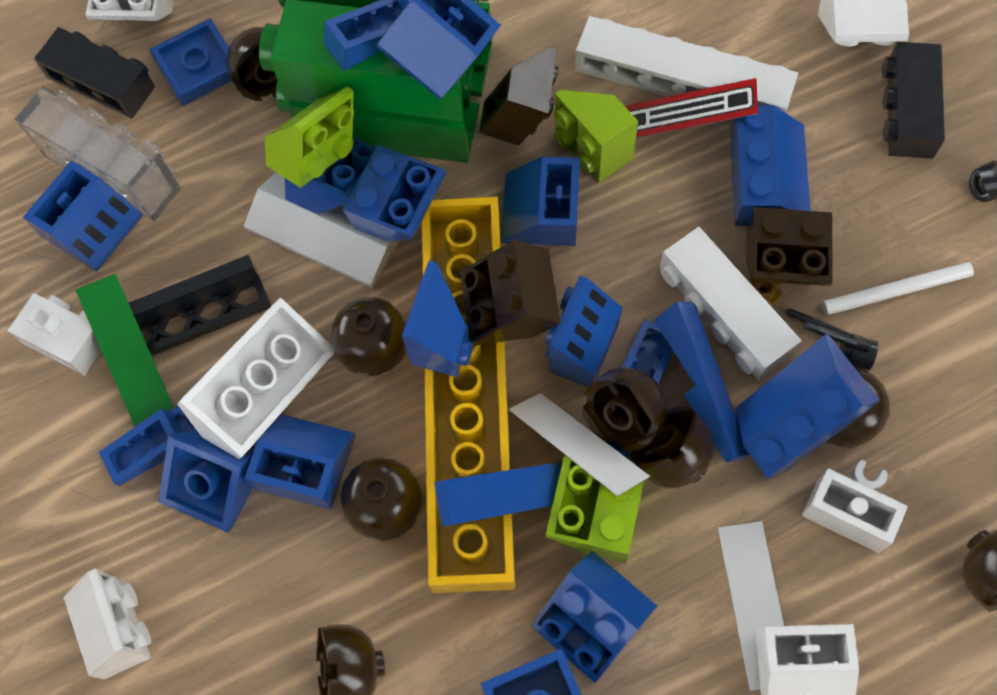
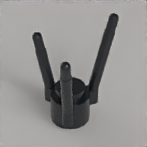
[786,308,878,371]

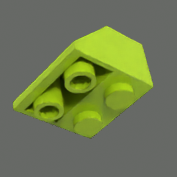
[265,87,354,188]
[553,89,638,183]
[546,455,644,563]

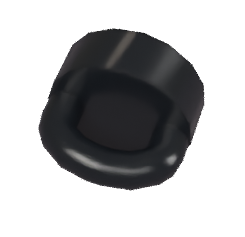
[969,160,997,202]

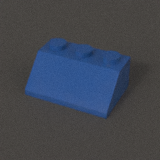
[730,105,810,226]
[736,334,880,479]

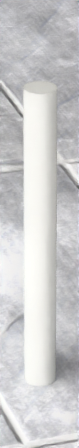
[821,262,974,316]

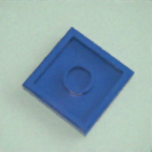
[149,18,231,106]

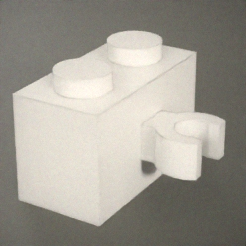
[7,293,101,376]
[801,460,908,553]

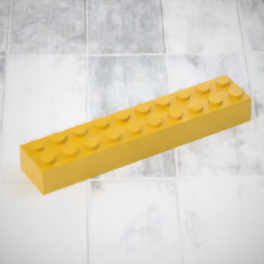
[422,197,516,593]

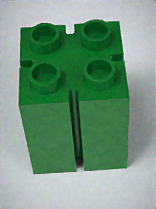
[259,0,493,163]

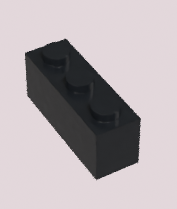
[34,27,156,119]
[882,42,945,159]

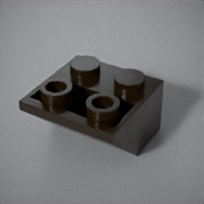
[479,47,559,146]
[746,207,833,286]
[460,239,561,345]

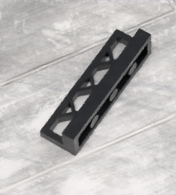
[129,254,271,356]

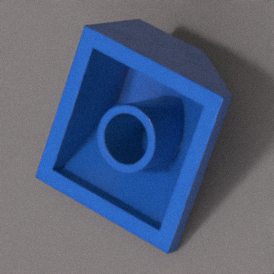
[402,260,473,377]
[158,432,257,533]

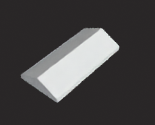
[243,173,400,288]
[177,297,335,459]

